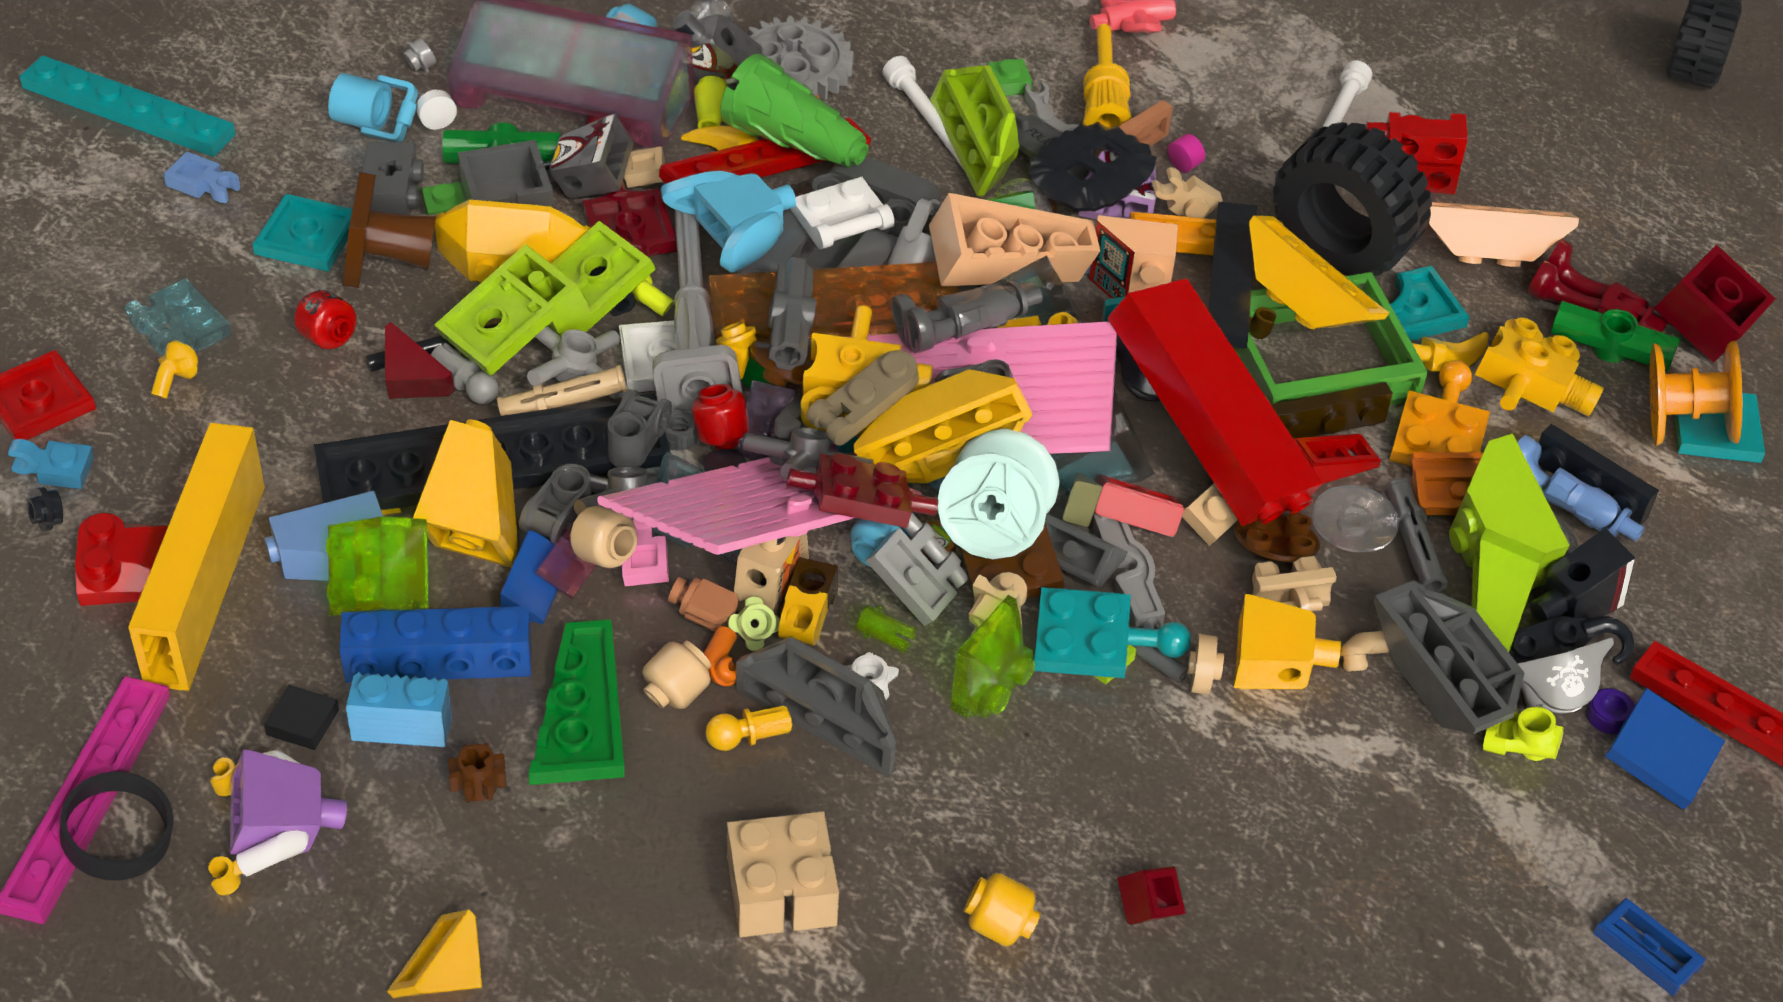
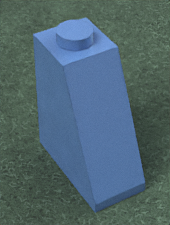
[264,491,401,585]

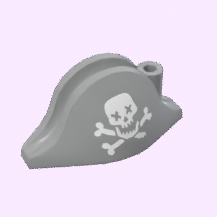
[1518,637,1614,714]

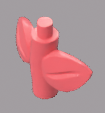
[1089,0,1176,34]

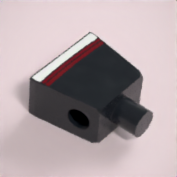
[1530,528,1635,623]

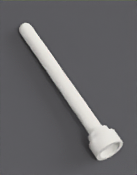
[883,56,964,170]
[1323,61,1372,127]

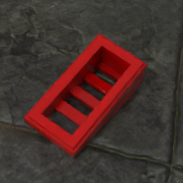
[1293,434,1381,484]

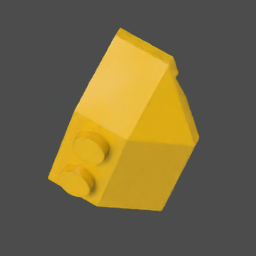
[435,199,591,282]
[1249,215,1389,329]
[853,369,1033,484]

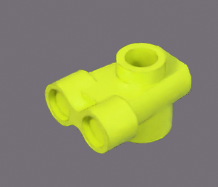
[1483,707,1564,761]

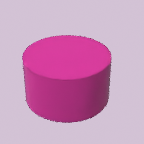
[1167,134,1205,173]

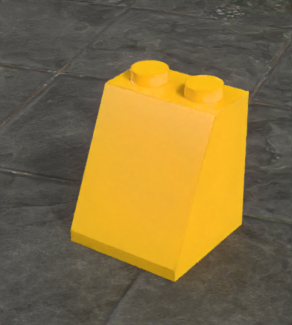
[413,419,519,568]

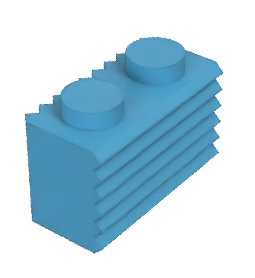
[346,672,452,747]

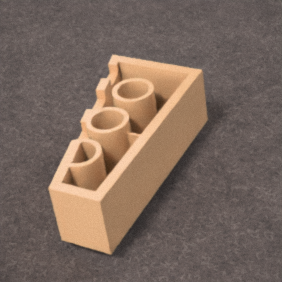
[929,193,1100,286]

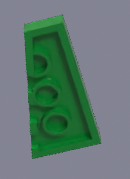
[528,619,625,785]

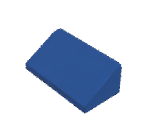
[500,530,572,624]

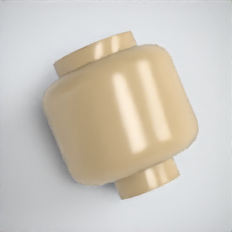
[570,506,637,568]
[642,640,711,709]

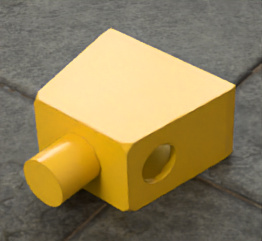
[1234,594,1341,689]

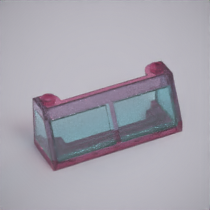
[448,0,694,149]

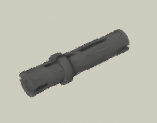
[1385,478,1448,593]

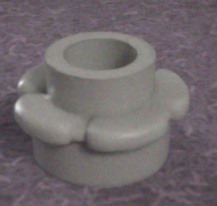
[403,38,437,74]

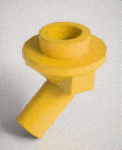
[715,322,757,379]
[151,340,198,399]

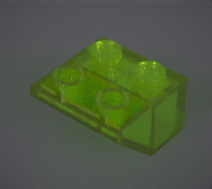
[326,516,429,616]

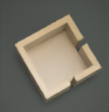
[727,812,839,937]

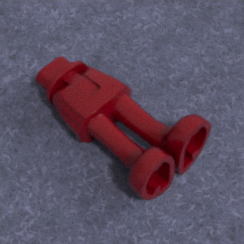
[1527,239,1668,332]

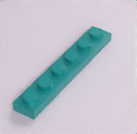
[19,55,236,157]

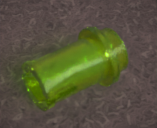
[856,605,917,654]

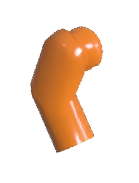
[703,626,737,687]

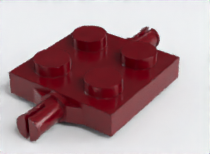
[582,180,677,258]
[786,453,939,528]

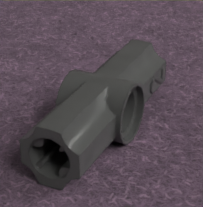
[767,257,816,370]

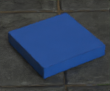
[1605,688,1725,810]

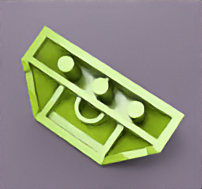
[930,65,1019,197]

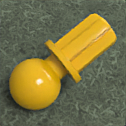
[705,706,792,751]

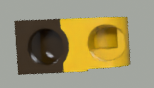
[778,557,838,646]

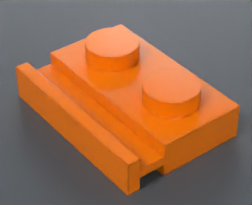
[1409,452,1484,515]

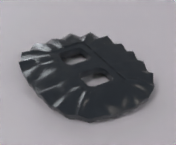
[1029,122,1157,212]

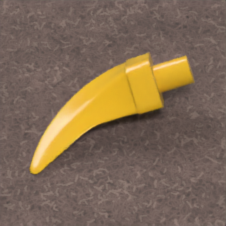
[681,126,759,151]
[1412,332,1489,372]

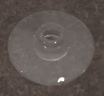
[1312,485,1399,553]

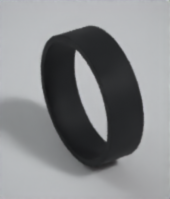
[59,772,173,881]

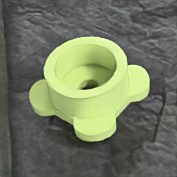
[727,596,780,651]

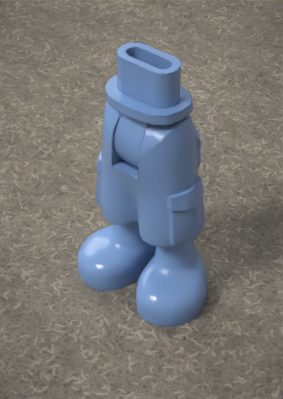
[1518,435,1645,542]

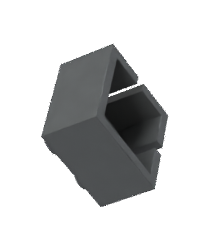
[458,140,554,208]

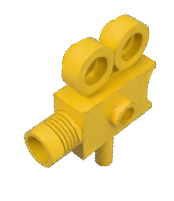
[801,306,933,437]
[1475,317,1604,417]

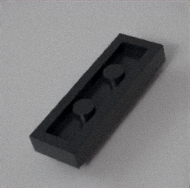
[1538,424,1659,525]

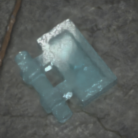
[125,278,231,354]

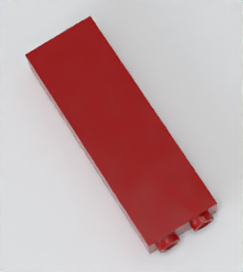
[1107,278,1323,526]

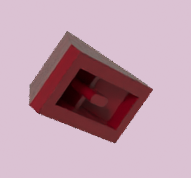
[385,322,455,399]

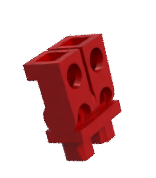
[1366,112,1468,195]

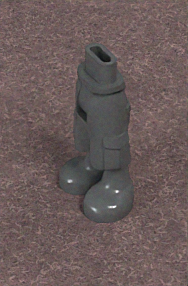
[891,280,1043,354]

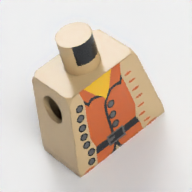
[734,534,809,616]

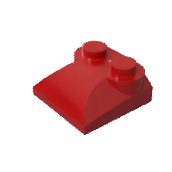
[75,513,168,606]

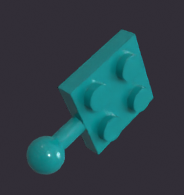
[1034,587,1191,678]

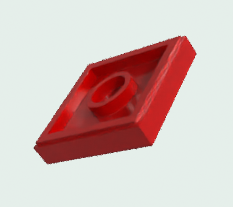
[0,349,96,440]

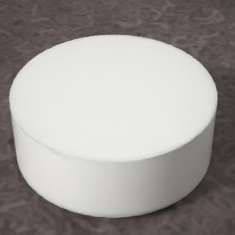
[416,90,457,130]

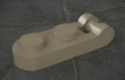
[806,350,919,446]

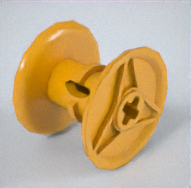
[1649,341,1742,446]

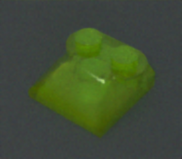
[951,595,1036,719]

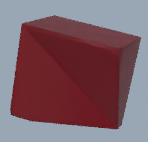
[1117,866,1186,925]

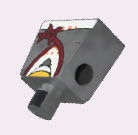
[672,10,763,87]
[543,114,634,199]

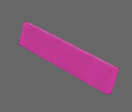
[0,676,171,925]

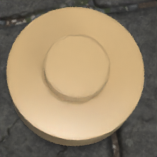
[1187,634,1224,695]

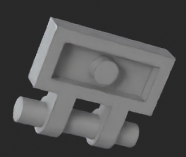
[865,512,969,626]

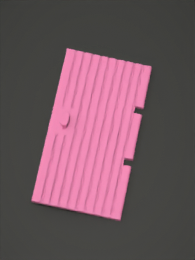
[829,322,1117,456]
[597,457,922,555]

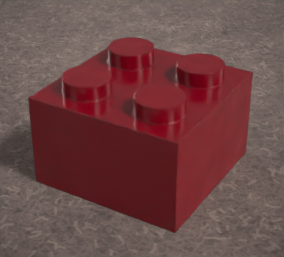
[1654,244,1776,363]

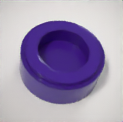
[1586,688,1635,734]

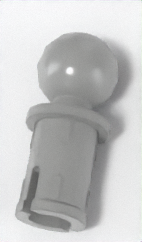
[431,343,499,404]

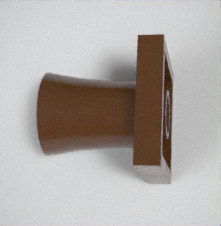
[343,172,436,288]

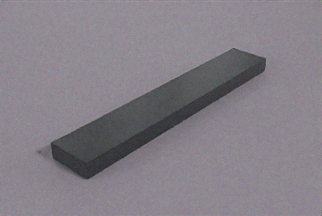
[1208,202,1257,349]

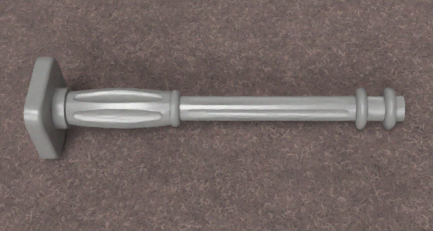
[652,159,743,413]

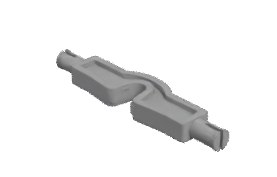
[1092,513,1165,629]

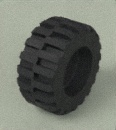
[1273,122,1432,277]

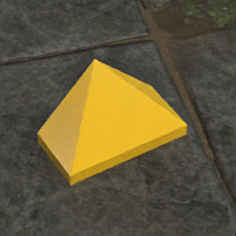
[387,909,482,998]

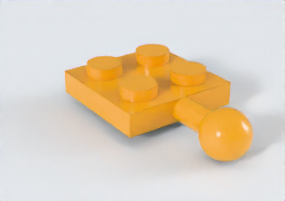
[1389,361,1490,467]

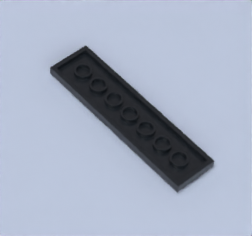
[314,393,671,510]

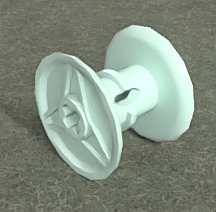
[938,428,1060,559]

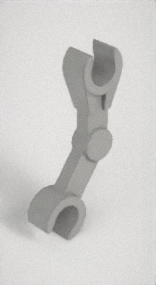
[1024,82,1078,133]

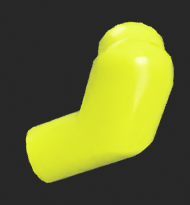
[631,275,674,317]

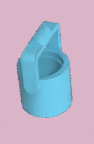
[328,73,418,143]

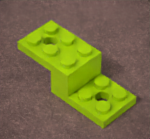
[434,221,656,376]

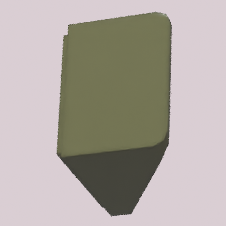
[1061,472,1102,527]

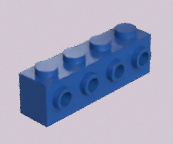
[339,606,532,683]

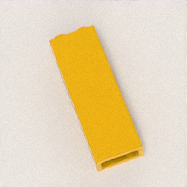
[128,423,265,691]

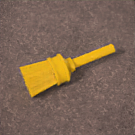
[1083,24,1132,128]

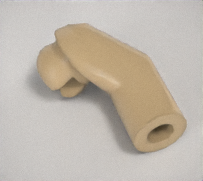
[1340,631,1390,672]

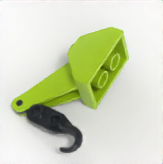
[1449,433,1635,665]

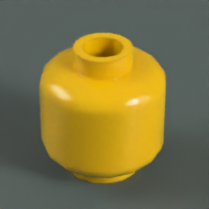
[963,873,1041,947]

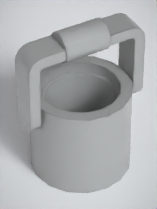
[884,198,942,291]

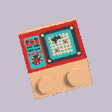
[1089,215,1178,299]

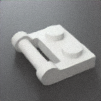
[791,177,894,249]

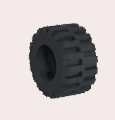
[1667,0,1742,89]

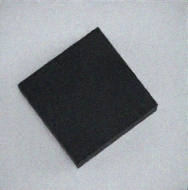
[264,685,339,750]

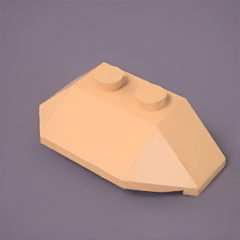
[1428,202,1579,267]

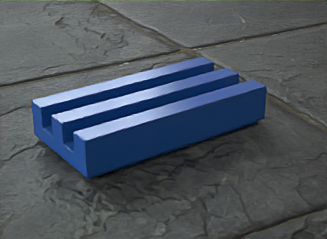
[1593,897,1706,996]

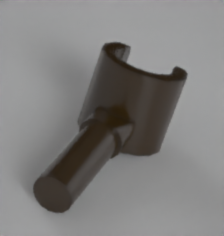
[1249,307,1277,339]

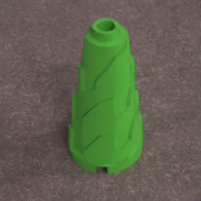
[720,53,869,168]

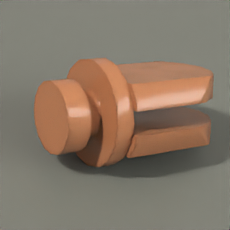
[668,577,738,632]

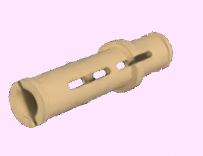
[497,365,627,416]

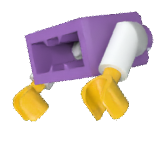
[208,749,347,895]

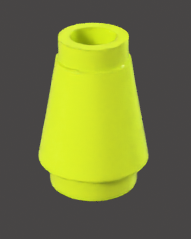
[693,76,728,128]

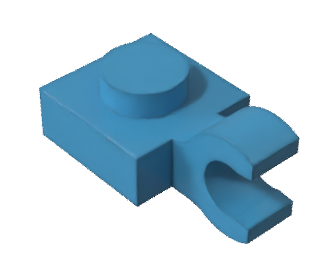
[8,439,94,489]

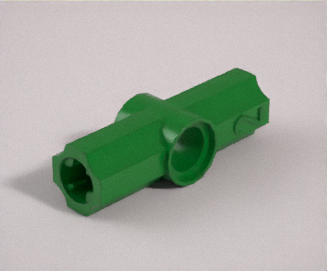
[442,122,561,164]
[1551,301,1680,371]

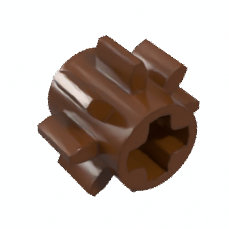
[448,742,507,803]

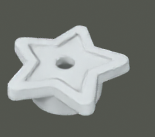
[845,652,899,700]

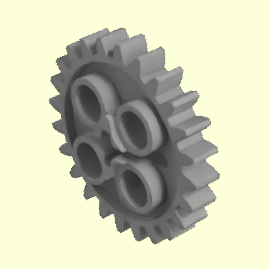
[748,16,853,100]

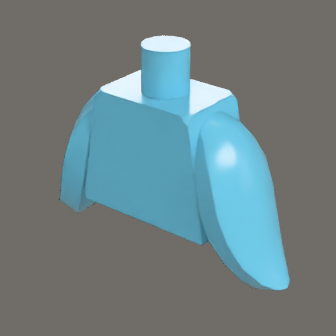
[660,171,796,273]

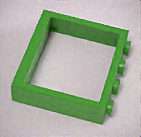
[1234,272,1428,405]

